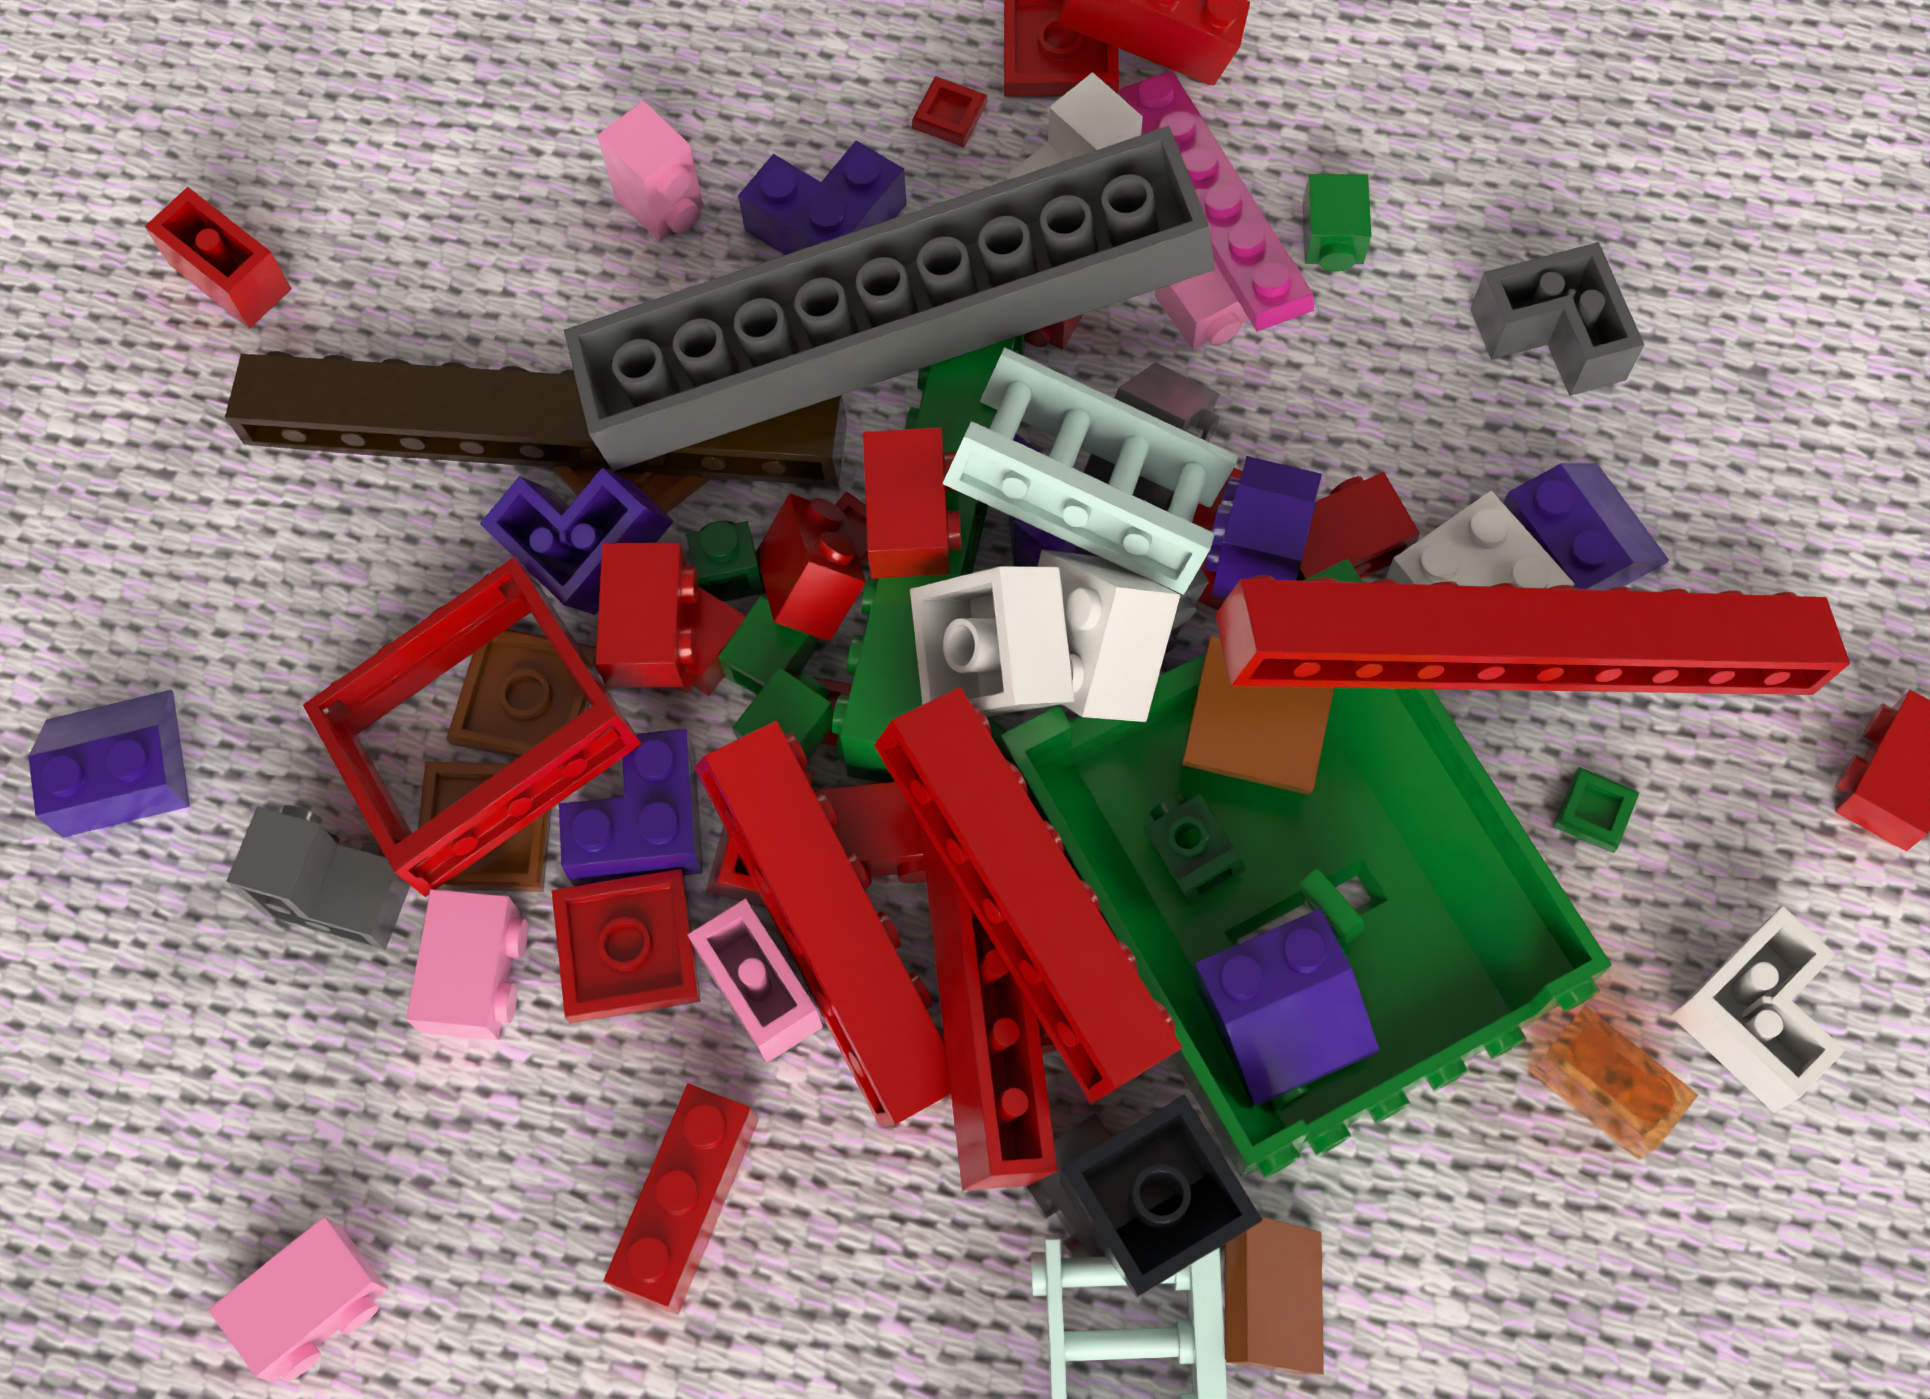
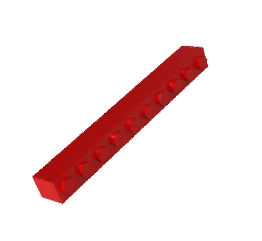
[1215,575,1851,695]

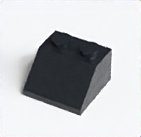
[1059,1094,1263,1298]

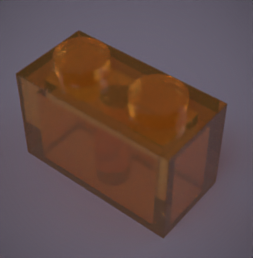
[1528,1005,1698,1160]

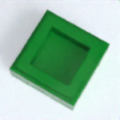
[1553,767,1640,853]
[1299,868,1364,945]

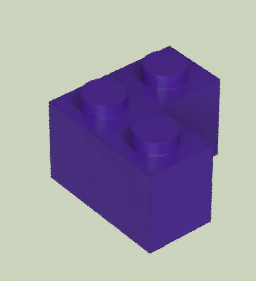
[738,140,907,255]
[1205,456,1322,599]
[480,468,674,615]
[559,729,703,886]

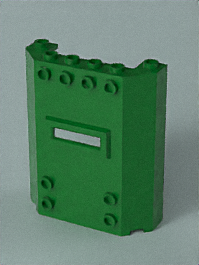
[1000,558,1612,1178]

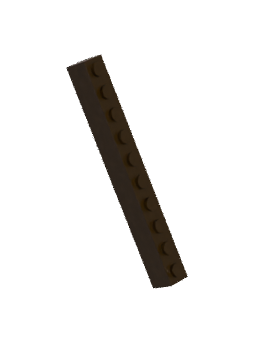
[225,351,847,487]

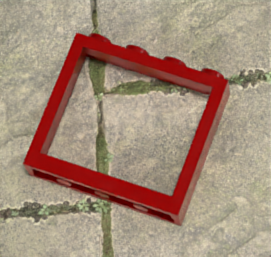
[303,557,642,897]

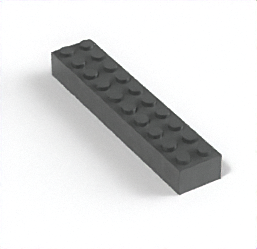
[564,126,1215,471]

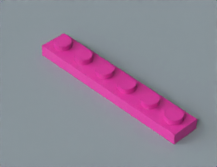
[1119,70,1314,332]

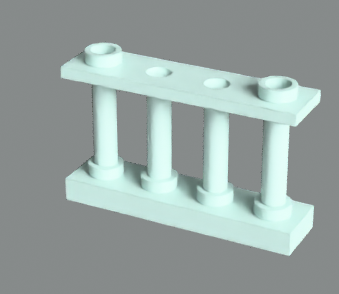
[943,347,1238,595]
[1031,1234,1227,1399]

